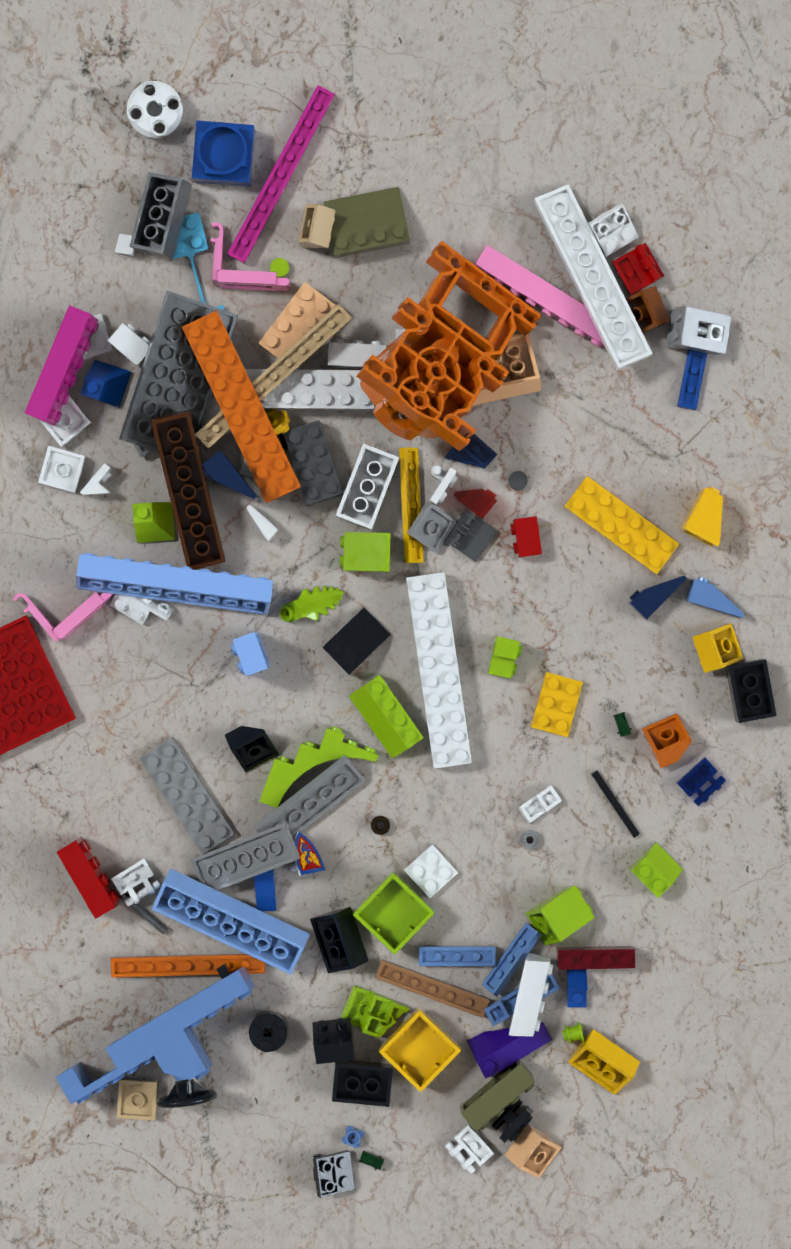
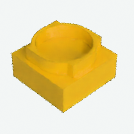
[379,1007,461,1092]

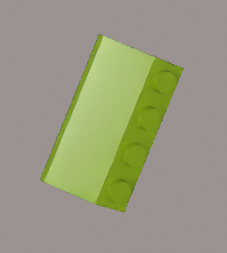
[349,674,424,759]

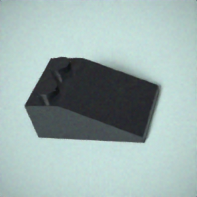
[322,608,390,675]

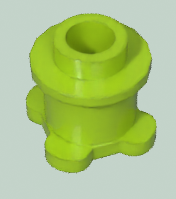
[562,1022,585,1044]

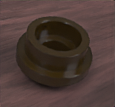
[371,816,390,835]

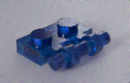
[676,757,726,807]

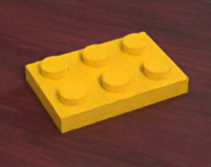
[531,672,583,737]

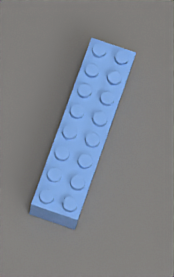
[152,869,310,975]

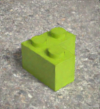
[488,636,523,679]

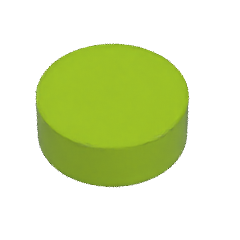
[270,258,289,278]

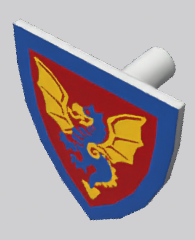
[290,831,325,876]

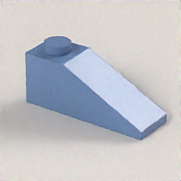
[686,577,744,618]

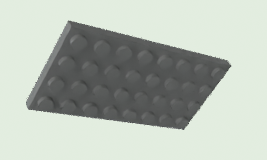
[119,291,238,451]

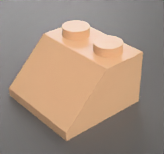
[505,1124,562,1178]

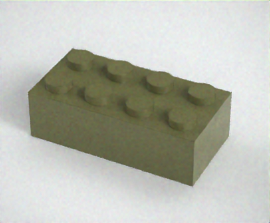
[460,1059,535,1131]

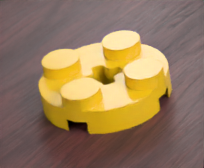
[266,409,290,435]

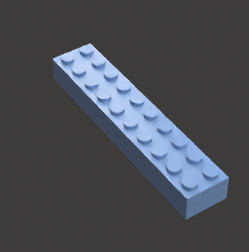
[76,553,273,615]

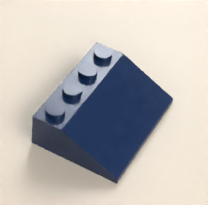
[202,450,261,503]

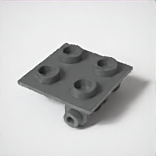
[445,509,497,562]

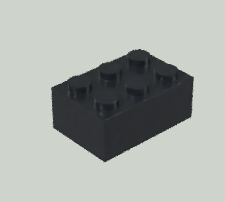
[725,659,777,723]
[332,1060,393,1107]

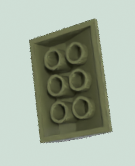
[324,187,410,258]

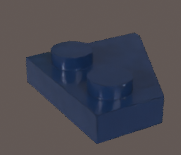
[445,433,497,469]

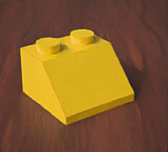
[692,623,744,673]

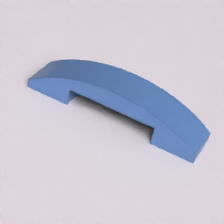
[484,974,560,1027]

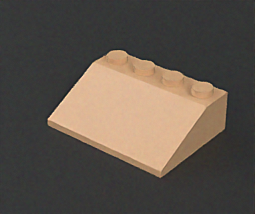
[472,333,541,406]

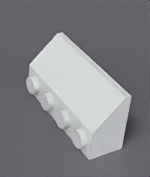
[509,953,553,1036]

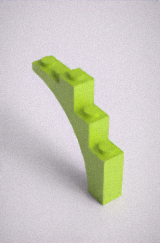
[259,725,379,808]

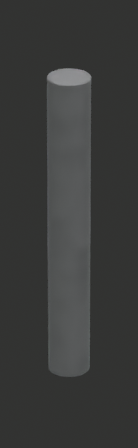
[120,893,168,934]

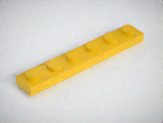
[399,447,424,563]

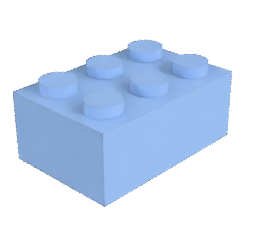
[231,632,271,676]

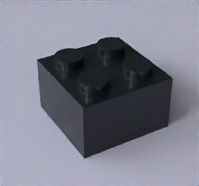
[312,1017,355,1064]

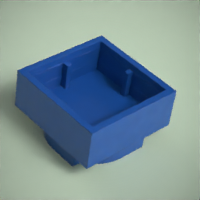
[192,120,255,187]

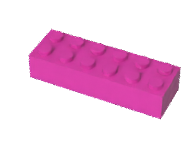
[24,305,99,426]

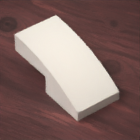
[518,785,562,823]

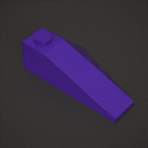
[467,1022,552,1079]

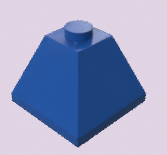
[80,360,131,408]

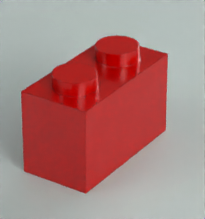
[510,516,542,558]

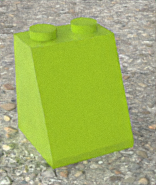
[340,532,391,572]
[525,885,595,945]

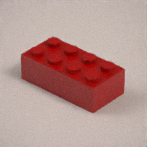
[56,837,120,919]

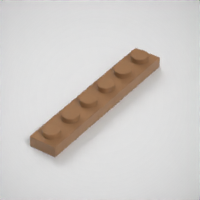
[375,959,490,1018]

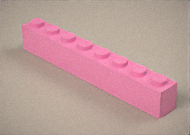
[475,245,605,348]

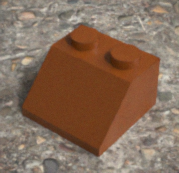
[626,286,671,334]

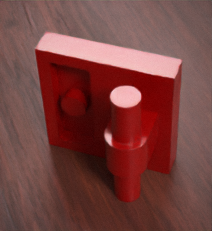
[612,243,664,296]

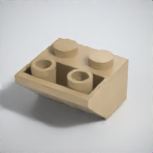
[299,204,335,248]

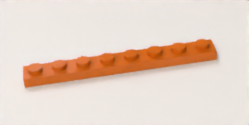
[111,954,265,978]

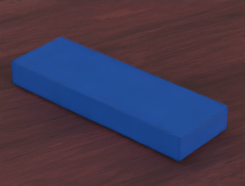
[677,350,707,410]

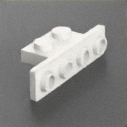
[110,594,174,625]

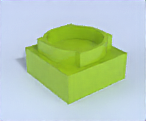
[353,871,435,955]

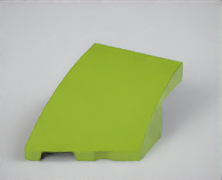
[340,985,409,1038]

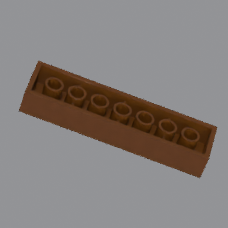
[151,410,226,570]

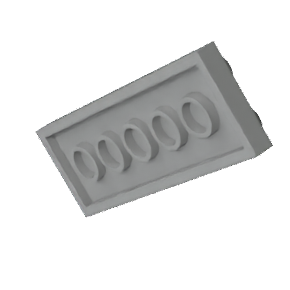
[140,737,235,855]
[254,755,366,838]
[191,822,300,890]

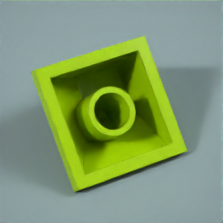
[132,502,176,543]

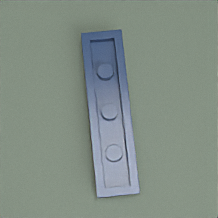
[482,923,542,997]
[419,946,496,966]

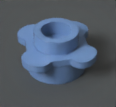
[342,1126,364,1148]

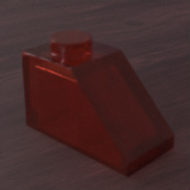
[453,489,497,520]

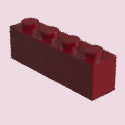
[556,946,635,970]

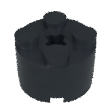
[249,1011,288,1052]

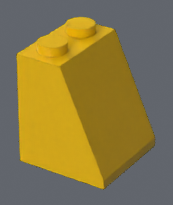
[680,486,723,548]

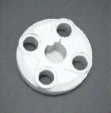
[127,81,183,139]

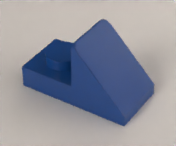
[567,969,588,1007]

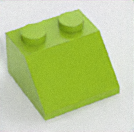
[629,842,683,898]

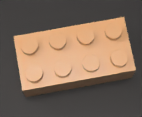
[258,282,336,359]

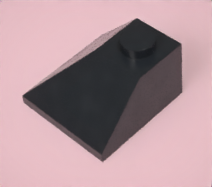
[225,726,279,772]

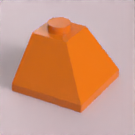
[642,713,692,769]

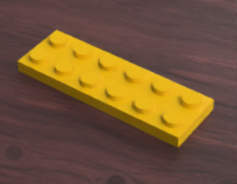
[564,476,679,575]

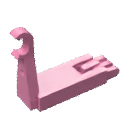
[210,222,290,291]
[13,592,115,642]

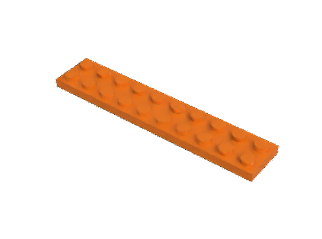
[182,310,301,503]

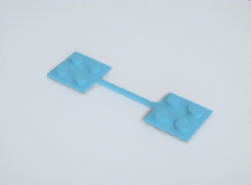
[172,212,233,342]

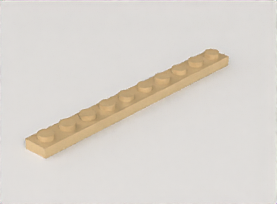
[195,304,352,449]

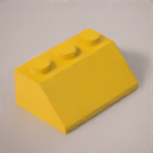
[568,1029,640,1095]

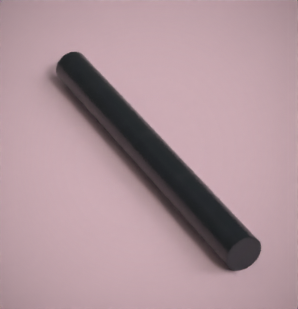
[591,770,640,838]

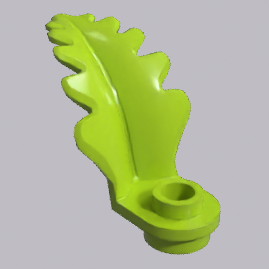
[279,586,344,622]

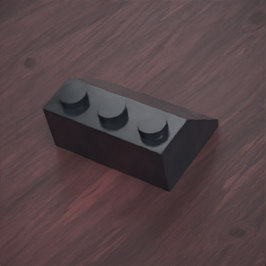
[310,907,369,973]

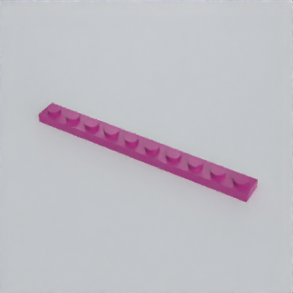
[227,85,335,264]

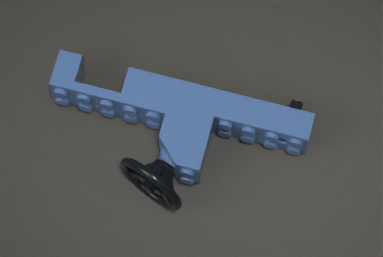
[56,963,255,1108]

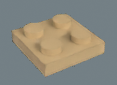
[117,1079,158,1121]

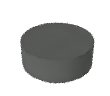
[508,471,528,491]

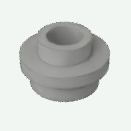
[520,830,539,849]

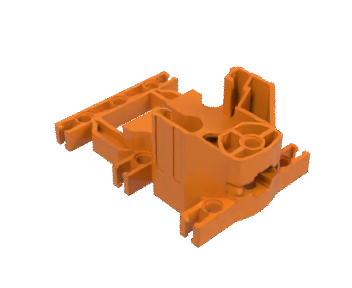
[356,241,541,451]

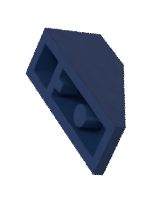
[628,576,687,619]

